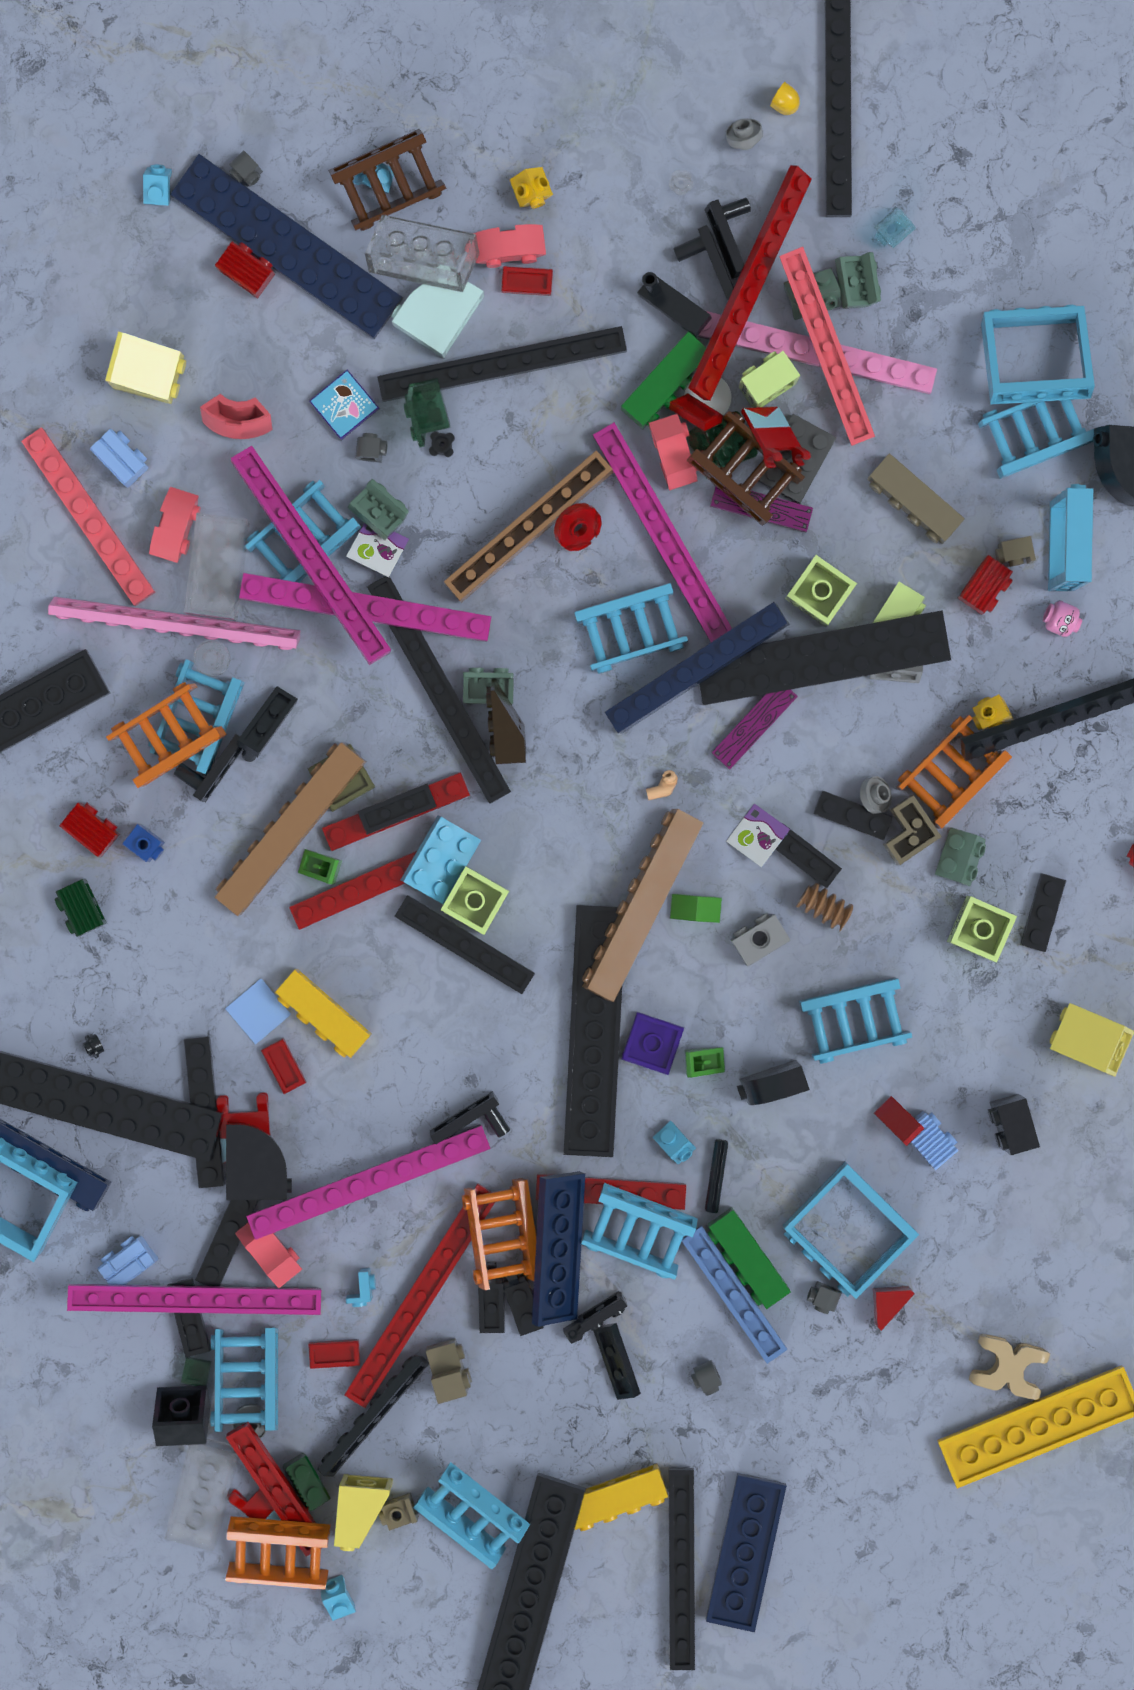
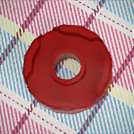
[554,503,602,551]

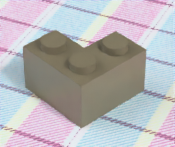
[883,795,942,865]
[426,1338,472,1404]

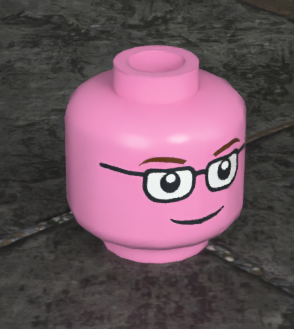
[1043,600,1082,637]

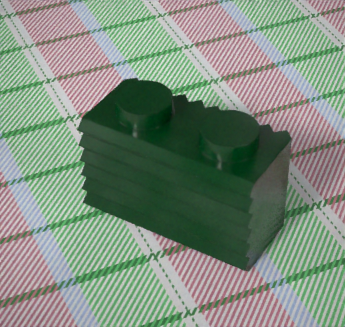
[55,879,107,937]
[283,1453,331,1511]

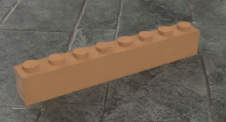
[444,450,613,603]
[215,742,367,916]
[582,809,704,1002]

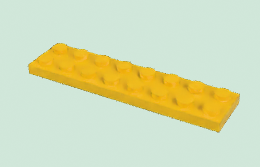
[937,1365,1134,1489]

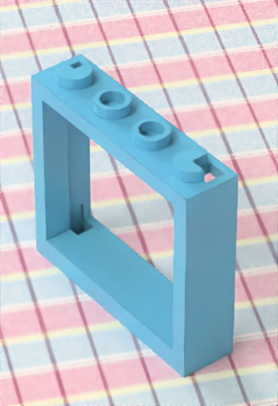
[981,305,1095,405]
[1048,484,1093,591]
[0,1137,78,1262]
[782,1162,919,1299]

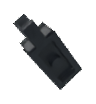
[478,1262,505,1333]
[504,1274,544,1336]
[563,1291,627,1344]

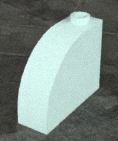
[391,278,484,359]

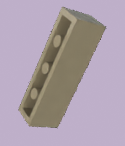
[867,453,965,544]

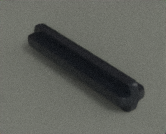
[705,1139,728,1213]

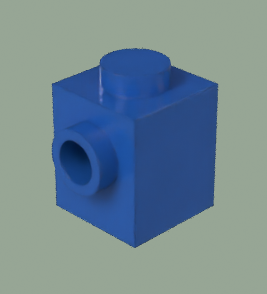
[123,824,165,862]

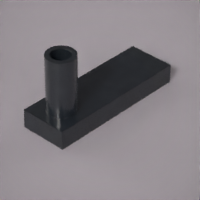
[705,197,751,279]
[673,225,734,300]
[637,272,712,337]
[236,686,298,762]
[174,734,243,803]
[430,1091,510,1144]

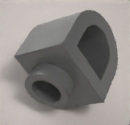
[229,150,263,186]
[355,433,387,463]
[807,1281,842,1314]
[691,1360,722,1396]

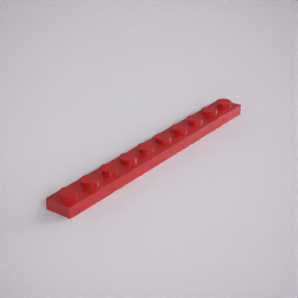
[688,165,812,401]
[344,1183,495,1408]

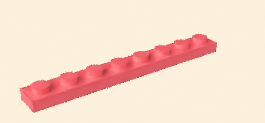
[779,247,875,446]
[21,427,155,606]

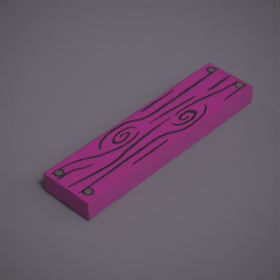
[710,486,813,533]
[711,690,798,770]

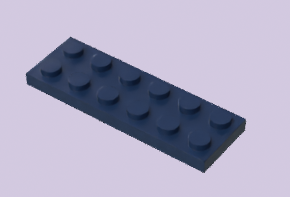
[532,1171,586,1327]
[706,1473,787,1633]

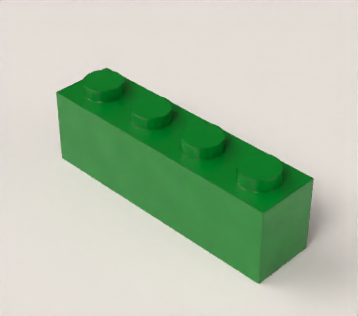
[621,331,706,429]
[707,1207,791,1309]

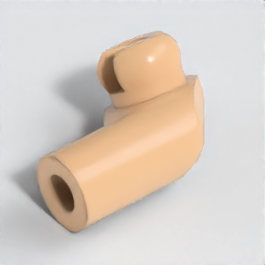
[646,770,678,801]

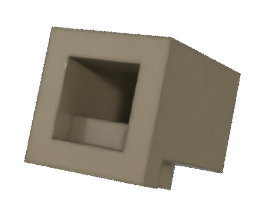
[995,536,1036,567]
[379,1492,419,1531]

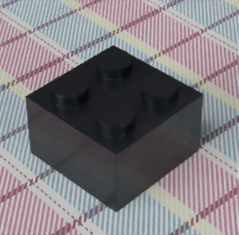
[988,1094,1040,1155]
[152,1385,211,1446]

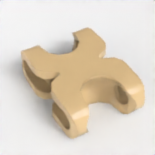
[969,1334,1051,1400]

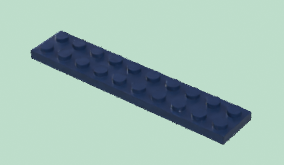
[170,154,403,339]

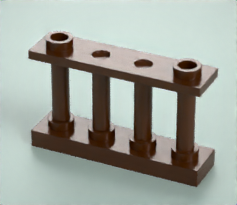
[328,129,446,231]
[687,411,805,526]

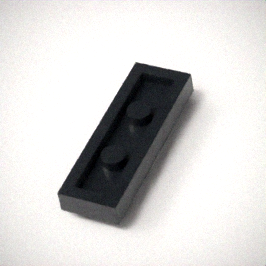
[357,783,437,835]
[813,791,893,841]
[775,823,842,888]
[1020,873,1066,952]
[167,1277,211,1358]
[593,1323,641,1400]

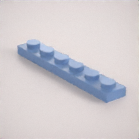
[682,1225,788,1364]

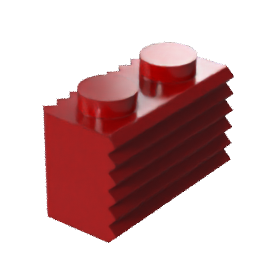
[215,241,275,299]
[957,555,1013,615]
[59,802,120,857]

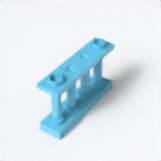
[978,400,1094,479]
[245,480,361,583]
[574,583,688,674]
[148,659,245,774]
[799,978,912,1064]
[581,1183,698,1280]
[210,1328,278,1432]
[413,1462,530,1569]

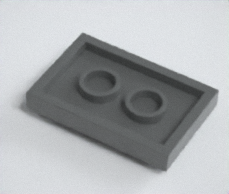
[758,414,837,504]

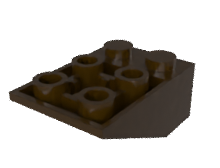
[486,678,526,764]

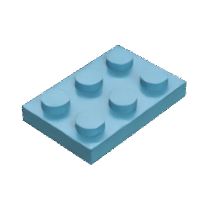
[401,815,481,905]

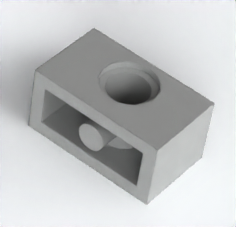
[731,913,791,966]

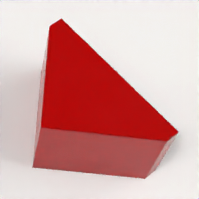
[873,1286,915,1331]

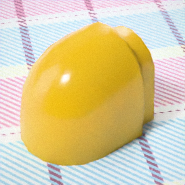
[770,82,800,115]

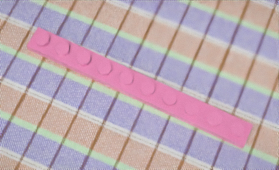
[697,311,937,394]
[48,597,301,650]

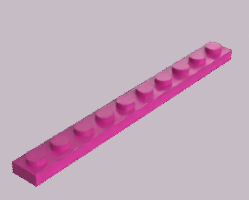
[593,422,732,643]
[231,446,391,665]
[239,573,492,642]
[246,1125,491,1240]
[67,1284,321,1315]

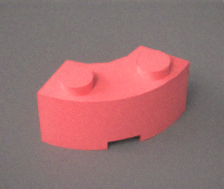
[472,224,546,268]
[200,394,273,439]
[649,414,698,491]
[149,487,201,563]
[235,1222,302,1288]

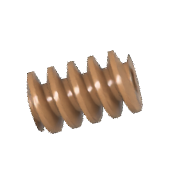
[796,883,853,932]

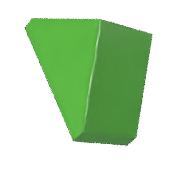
[298,849,342,885]
[670,894,722,923]
[685,1047,725,1078]

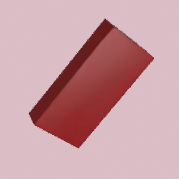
[501,266,553,296]
[669,393,723,431]
[261,1038,307,1094]
[874,1096,925,1146]
[309,1339,360,1369]

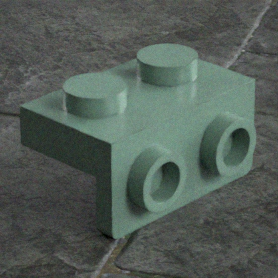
[835,252,881,309]
[784,268,842,320]
[348,479,409,540]
[463,668,514,704]
[935,827,986,886]

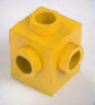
[510,167,553,209]
[972,694,1014,730]

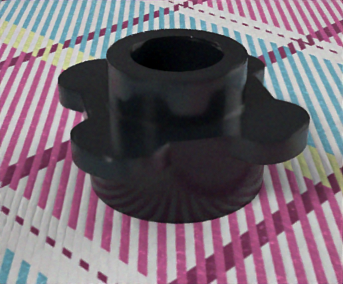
[429,431,455,457]
[83,1034,104,1059]

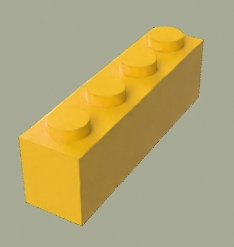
[275,969,372,1058]
[575,1463,668,1531]

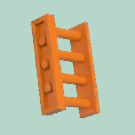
[106,682,227,788]
[896,715,1012,829]
[462,1178,536,1290]
[226,1516,331,1590]

